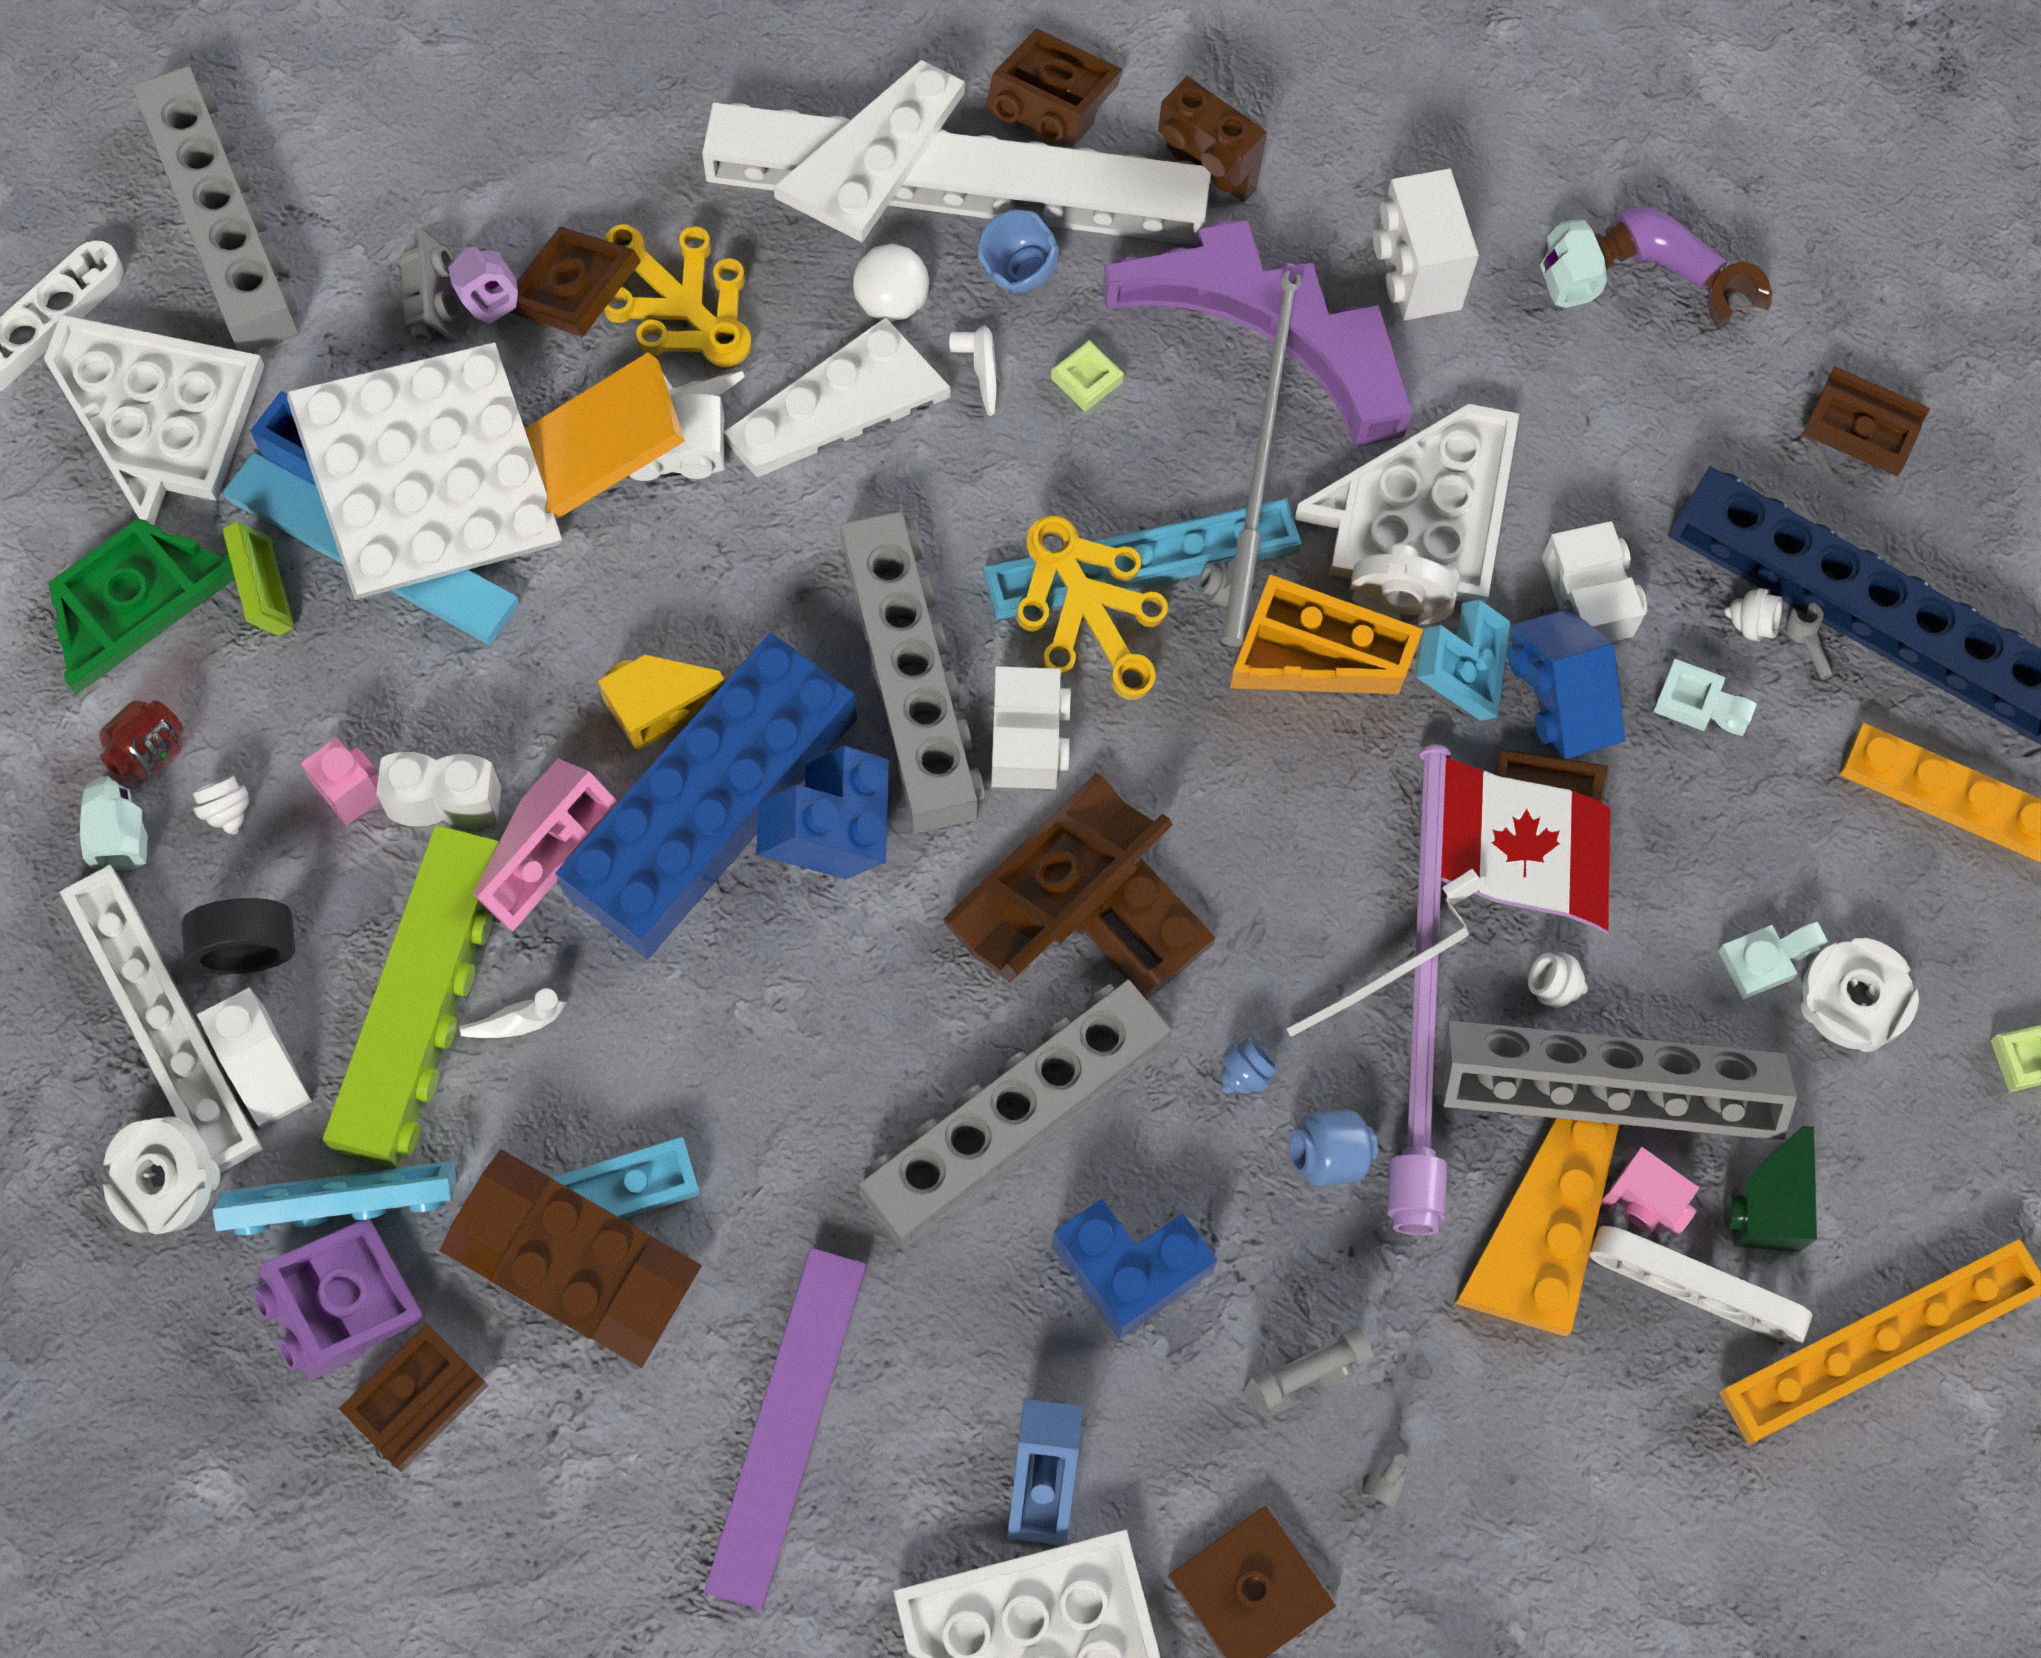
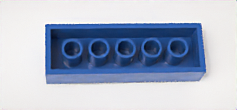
[555,632,857,960]

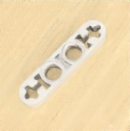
[0,240,124,392]
[1590,1226,1813,1345]

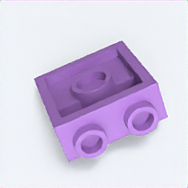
[252,1219,423,1382]

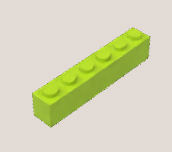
[323,825,499,1169]

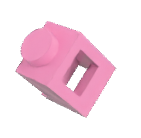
[300,737,380,826]
[1601,1147,1699,1238]

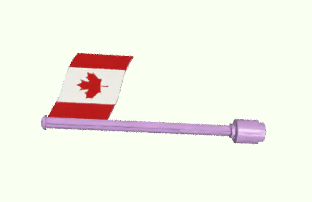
[1387,744,1611,1235]

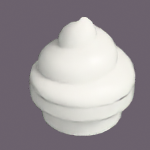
[1725,588,1783,642]
[192,775,249,835]
[1528,952,1588,1008]

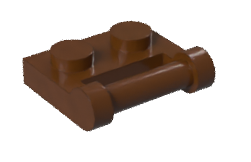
[1076,859,1216,1000]

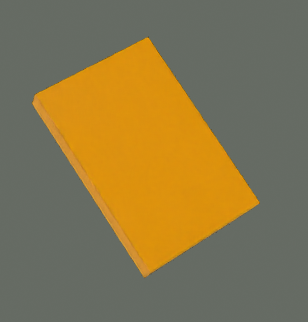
[525,352,685,520]

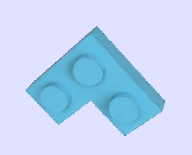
[1416,599,1511,721]

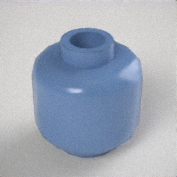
[1289,1109,1378,1187]

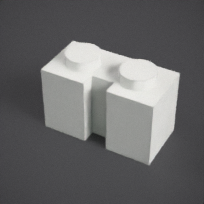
[1541,521,1647,642]
[991,666,1071,789]

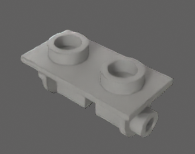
[400,230,459,343]

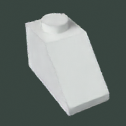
[197,987,312,1129]

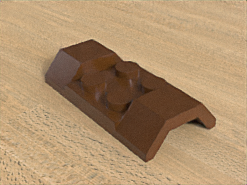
[943,773,1173,982]
[439,1149,702,1368]

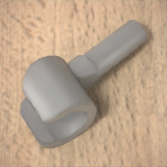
[1786,602,1834,680]
[1361,1454,1408,1511]

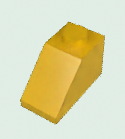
[598,655,725,753]

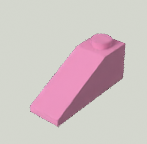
[473,758,618,931]

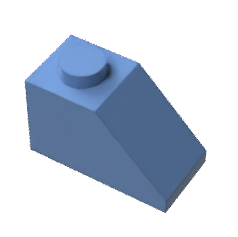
[1007,1399,1082,1546]

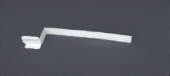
[1286,869,1486,1037]

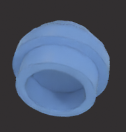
[1220,1037,1279,1094]

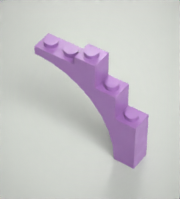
[1102,220,1412,446]

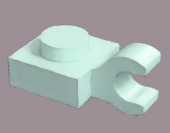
[1653,659,1757,736]
[1718,922,1828,1000]

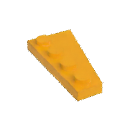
[1455,1118,1619,1337]

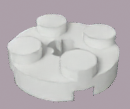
[1350,544,1460,624]
[1800,938,1919,1052]
[103,1116,221,1234]

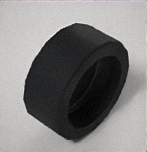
[181,898,295,975]

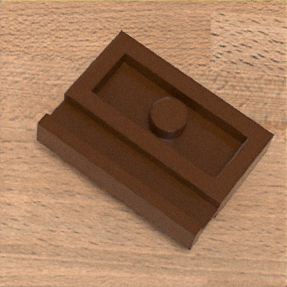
[1802,366,1930,477]
[339,1323,489,1472]

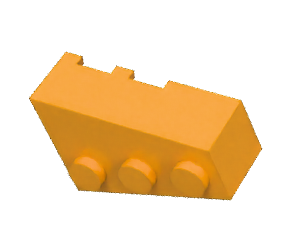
[1230,575,1423,694]

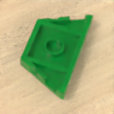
[48,519,235,695]

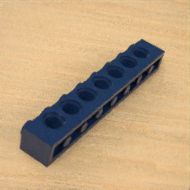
[1668,466,2041,745]

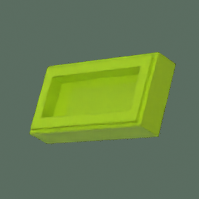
[222,521,294,636]

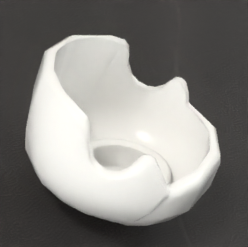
[853,244,930,322]

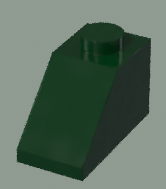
[1724,1126,1817,1252]

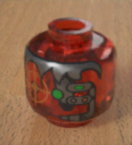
[99,700,184,781]

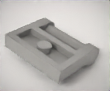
[1243,1327,1374,1416]

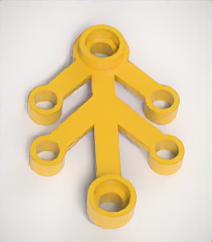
[604,224,752,369]
[1016,515,1168,700]

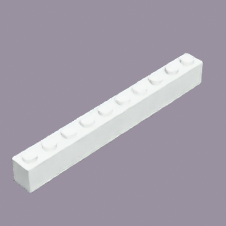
[702,103,1211,246]

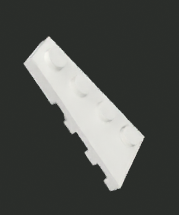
[773,60,965,243]
[724,317,951,478]

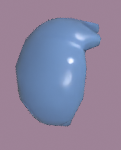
[977,209,1059,293]

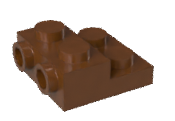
[985,28,1123,148]
[1158,76,1267,202]

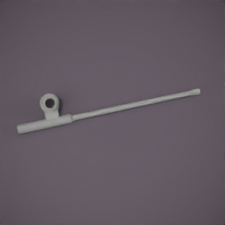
[1198,270,1302,647]

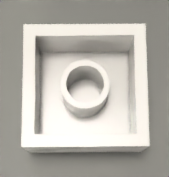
[1373,168,1479,321]

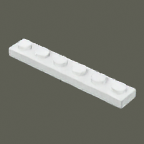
[59,864,263,1173]

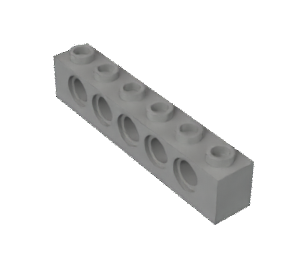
[131,65,301,353]
[840,511,985,834]
[859,979,1172,1250]
[1440,1020,1797,1140]

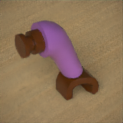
[1595,207,1772,329]

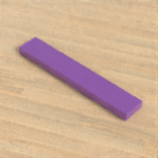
[704,1248,867,1611]

